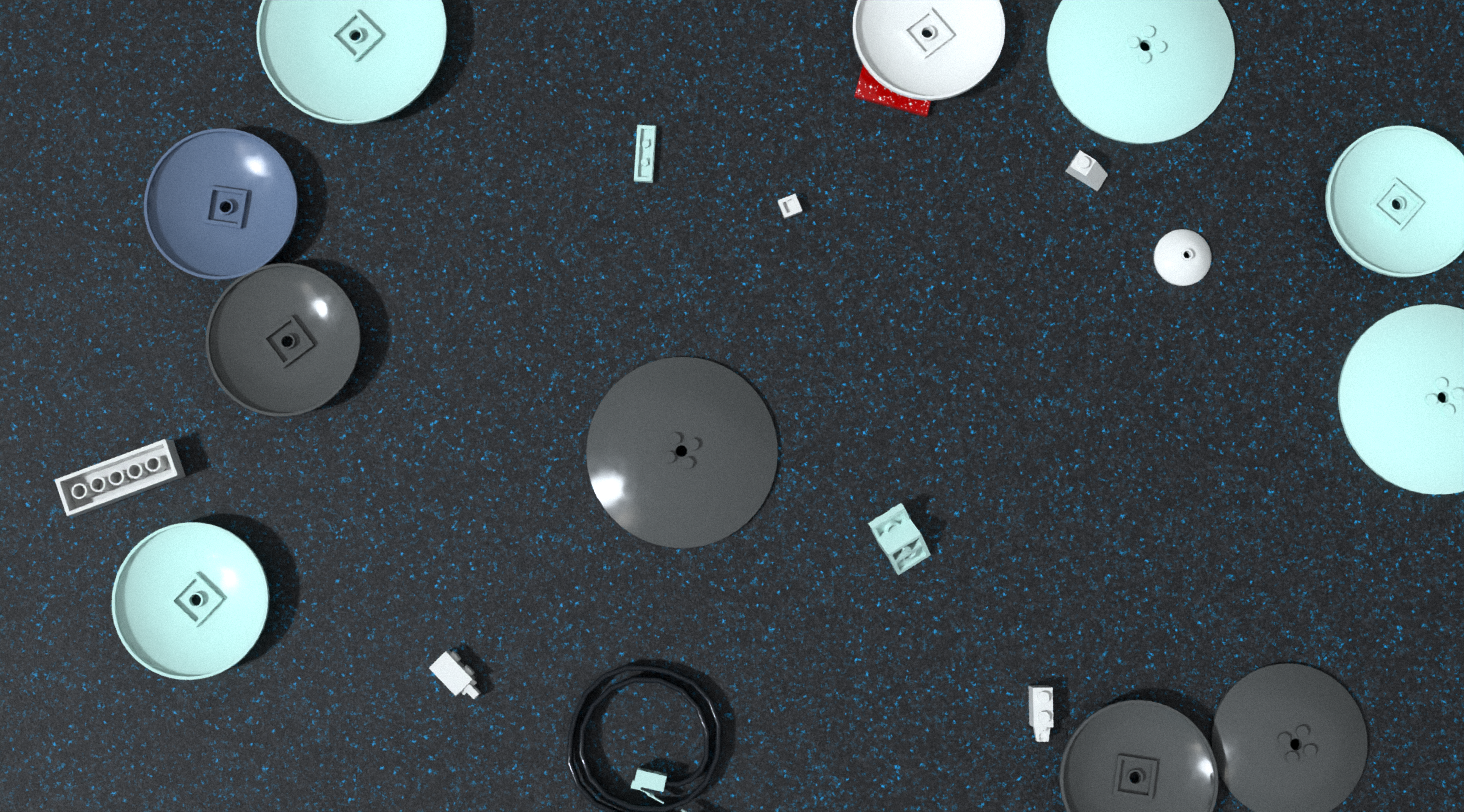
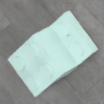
[868,503,931,575]

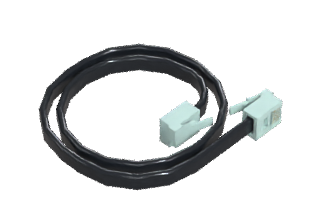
[567,664,722,812]

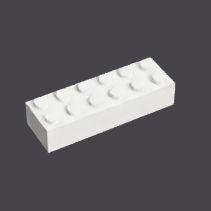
[55,439,185,517]

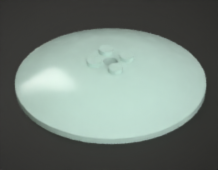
[1325,126,1464,277]
[112,522,270,680]

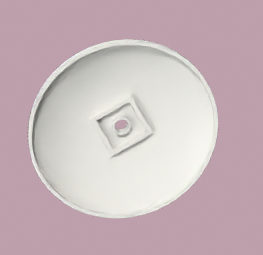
[852,0,1005,101]

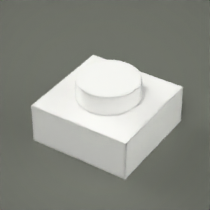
[778,194,802,219]

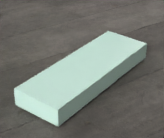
[634,125,657,183]

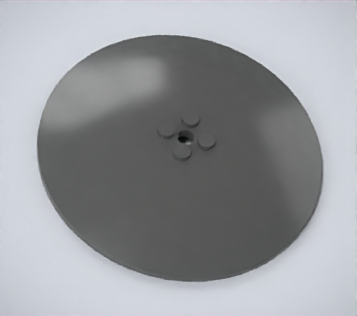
[586,357,778,548]

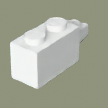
[429,650,481,699]
[1029,685,1053,742]

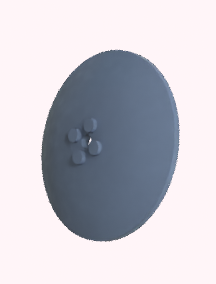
[144,128,298,280]

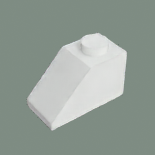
[1065,151,1108,191]

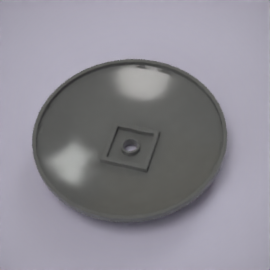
[206,263,361,417]
[1210,663,1368,812]
[1059,700,1218,812]

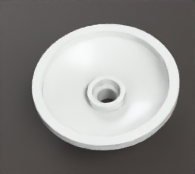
[1154,229,1212,286]

